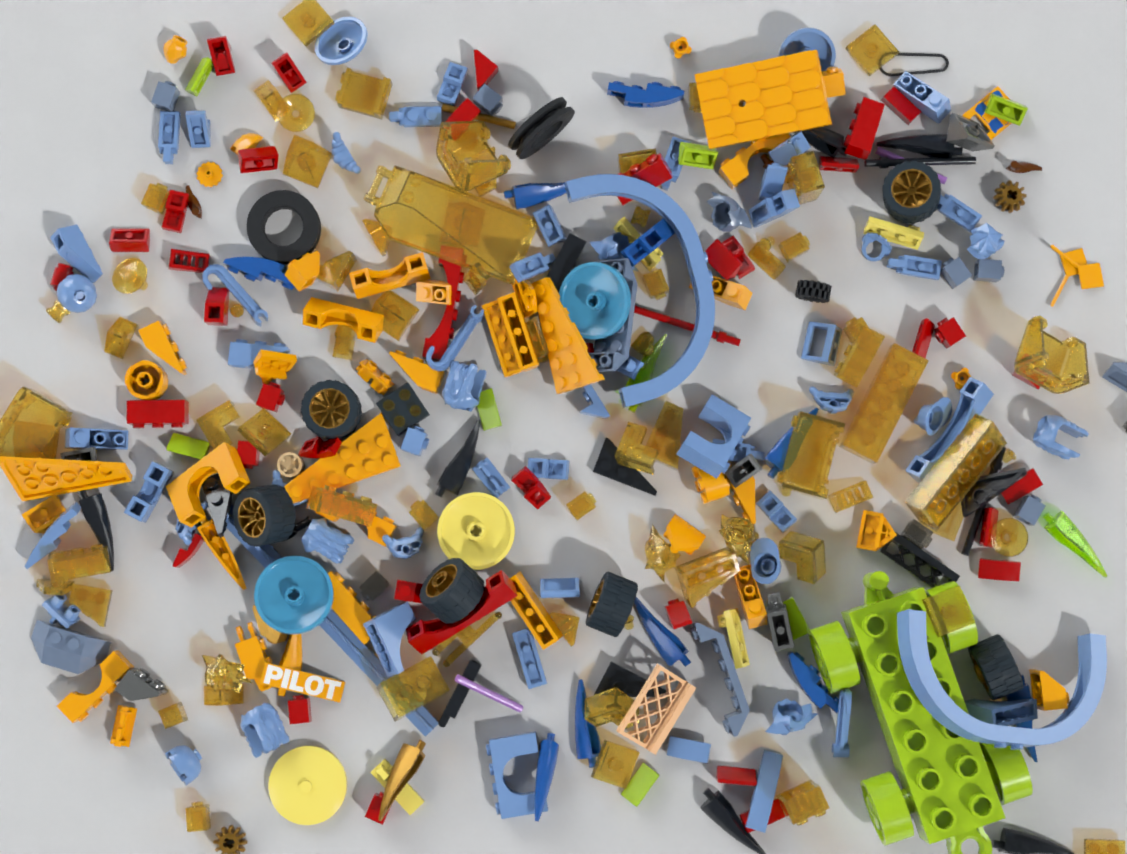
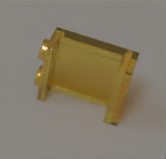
[335,67,393,119]

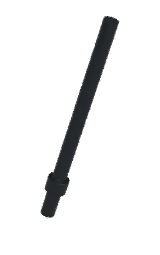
[864,157,976,169]
[961,446,1006,556]

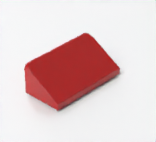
[881,87,921,125]
[238,146,279,173]
[819,156,860,173]
[109,229,150,252]
[705,239,743,280]
[911,318,935,360]
[979,507,999,548]
[716,766,757,786]

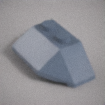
[31,620,111,674]

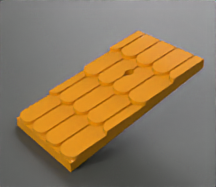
[694,50,832,149]

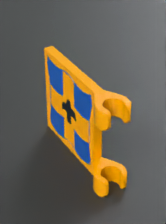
[962,86,1011,140]

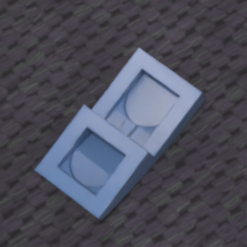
[437,62,468,106]
[528,458,570,480]
[756,491,797,533]
[667,736,711,763]

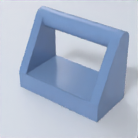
[801,322,843,366]
[540,578,580,598]

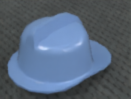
[914,397,952,436]
[750,538,782,584]

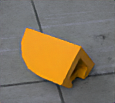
[230,133,263,155]

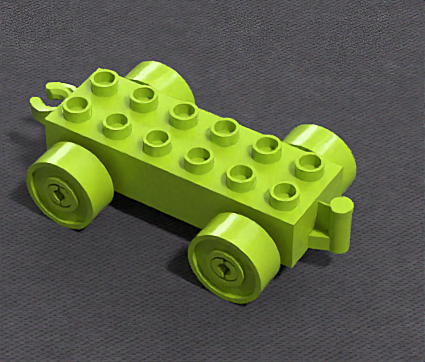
[808,571,1033,854]

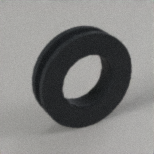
[508,97,575,159]
[246,190,321,265]

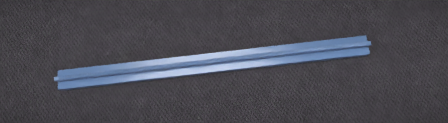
[226,503,439,737]

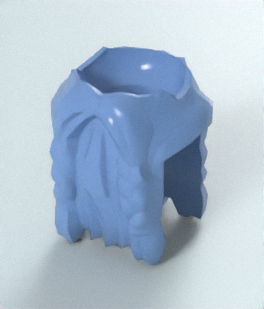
[442,361,487,412]
[1033,415,1089,460]
[301,517,354,564]
[240,703,290,758]

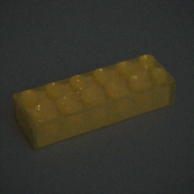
[839,343,929,464]
[905,414,1007,531]

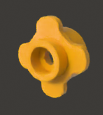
[670,37,692,59]
[951,368,971,390]

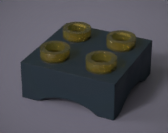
[376,382,430,436]

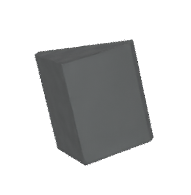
[946,113,995,152]

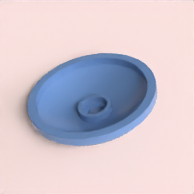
[315,17,368,65]
[779,28,836,71]

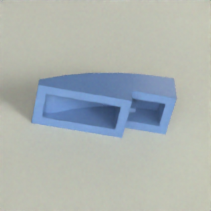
[748,188,800,228]

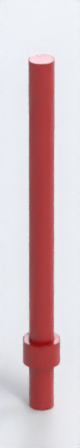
[634,305,741,346]

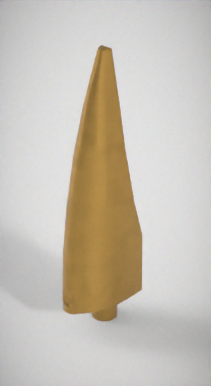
[378,740,426,821]

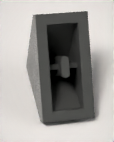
[60,447,97,461]
[725,454,762,488]

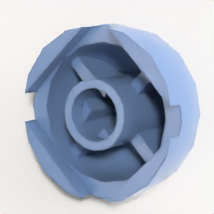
[56,274,97,313]
[165,745,202,786]

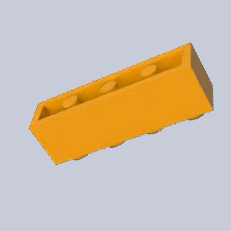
[328,571,376,645]
[510,571,563,650]

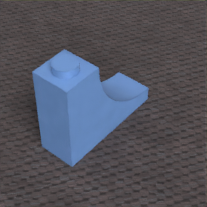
[363,602,416,677]
[964,698,1038,726]

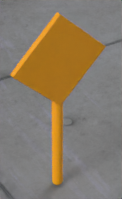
[1050,245,1104,289]
[1050,248,1087,307]

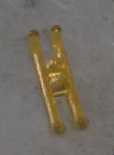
[432,611,502,667]

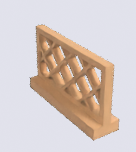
[616,664,696,755]

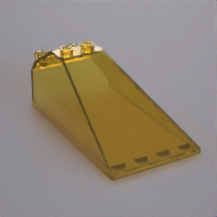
[363,165,538,285]

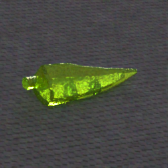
[625,333,668,413]
[1043,510,1107,578]

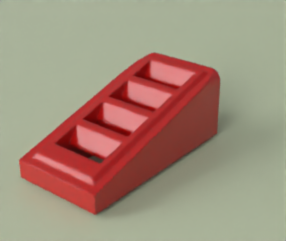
[168,249,210,273]

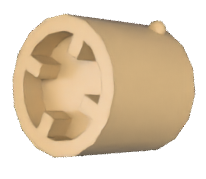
[277,452,305,479]

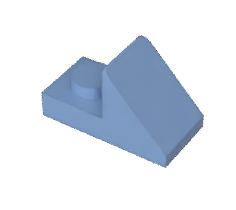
[185,110,211,148]
[768,131,811,166]
[580,384,610,419]

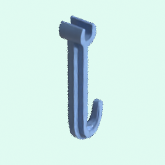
[202,264,268,327]
[426,305,484,371]
[832,688,852,757]

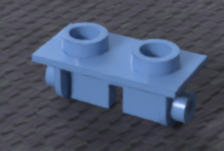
[472,457,511,498]

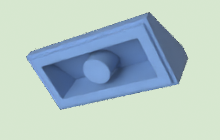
[533,205,567,247]

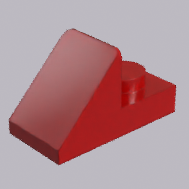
[207,36,235,76]

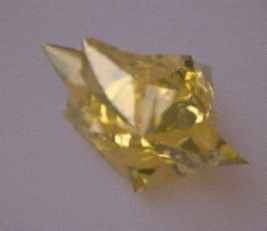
[719,514,755,564]
[645,524,681,583]
[202,654,252,693]

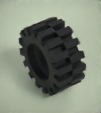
[795,280,832,303]

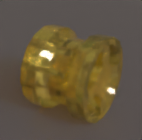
[630,205,651,228]
[45,300,71,324]

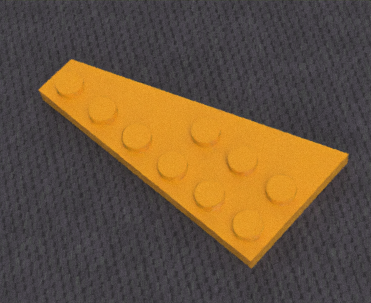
[531,278,605,394]
[284,412,401,504]
[0,456,132,501]

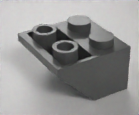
[114,668,168,701]

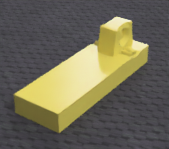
[613,216,664,271]
[863,216,924,250]
[717,608,750,669]
[370,759,425,815]

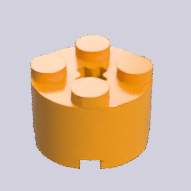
[125,360,168,400]
[691,466,730,504]

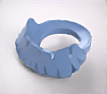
[861,232,892,262]

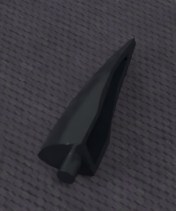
[794,127,847,158]
[876,134,963,158]
[435,419,480,498]
[78,490,114,571]
[700,788,766,854]
[992,828,1074,854]

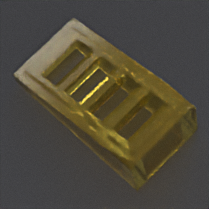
[828,480,873,513]

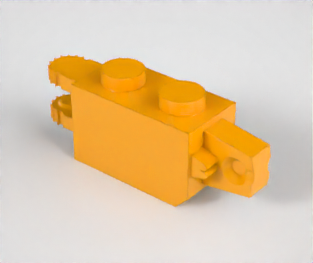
[235,622,273,691]

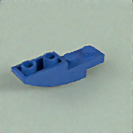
[607,81,685,108]
[621,218,675,267]
[223,257,296,290]
[787,651,839,715]

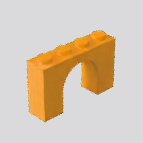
[166,442,250,528]

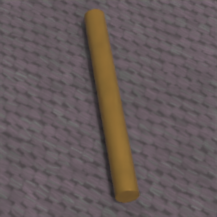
[442,103,516,129]

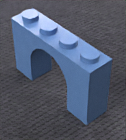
[676,394,751,479]
[486,731,548,819]

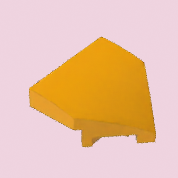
[511,279,537,318]
[253,349,297,384]
[22,495,66,534]
[856,510,897,551]
[663,514,706,555]

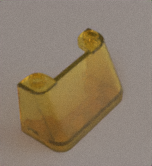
[436,121,511,192]
[1014,315,1090,394]
[0,387,72,458]
[777,411,845,500]

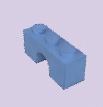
[124,461,174,523]

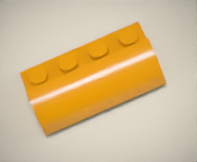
[481,292,539,378]

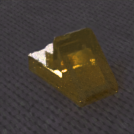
[332,324,357,361]

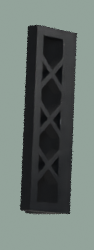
[879,532,960,588]

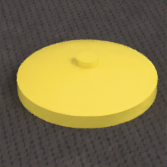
[437,492,515,570]
[268,745,347,825]

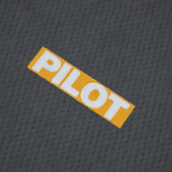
[260,662,345,703]

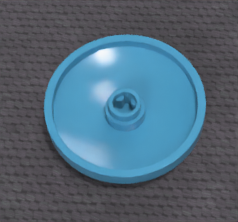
[559,262,631,339]
[254,556,334,635]

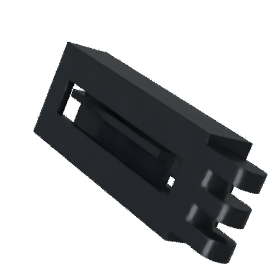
[438,659,482,727]

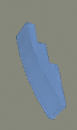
[24,502,82,569]
[745,750,783,833]

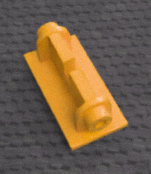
[356,359,395,396]
[110,705,138,747]

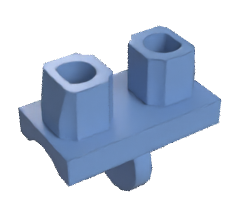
[616,355,644,380]
[42,592,80,629]

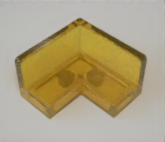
[196,400,240,450]
[615,421,658,475]
[779,531,826,584]
[585,687,639,729]

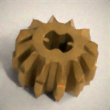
[993,180,1027,213]
[213,825,248,854]

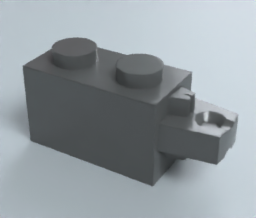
[767,592,794,651]

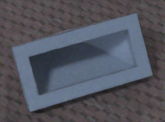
[1102,362,1127,392]

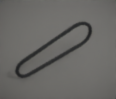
[878,53,949,76]

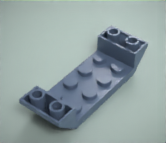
[589,258,637,372]
[690,622,750,737]

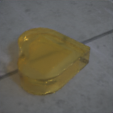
[631,332,654,356]

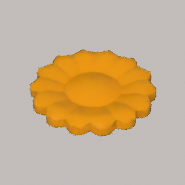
[196,162,223,188]

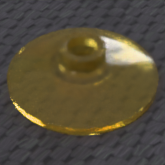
[277,94,315,132]
[112,258,147,294]
[991,518,1028,557]

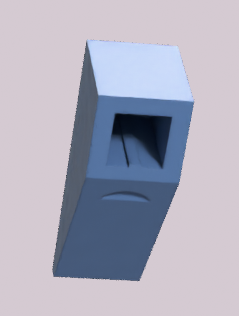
[893,71,951,124]
[758,163,788,201]
[50,225,103,283]
[228,339,290,369]
[65,428,128,450]

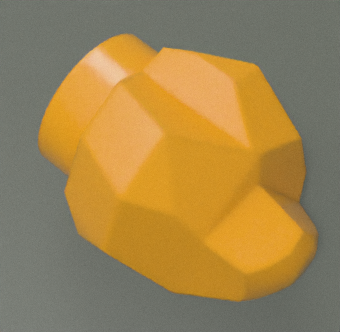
[163,35,188,64]

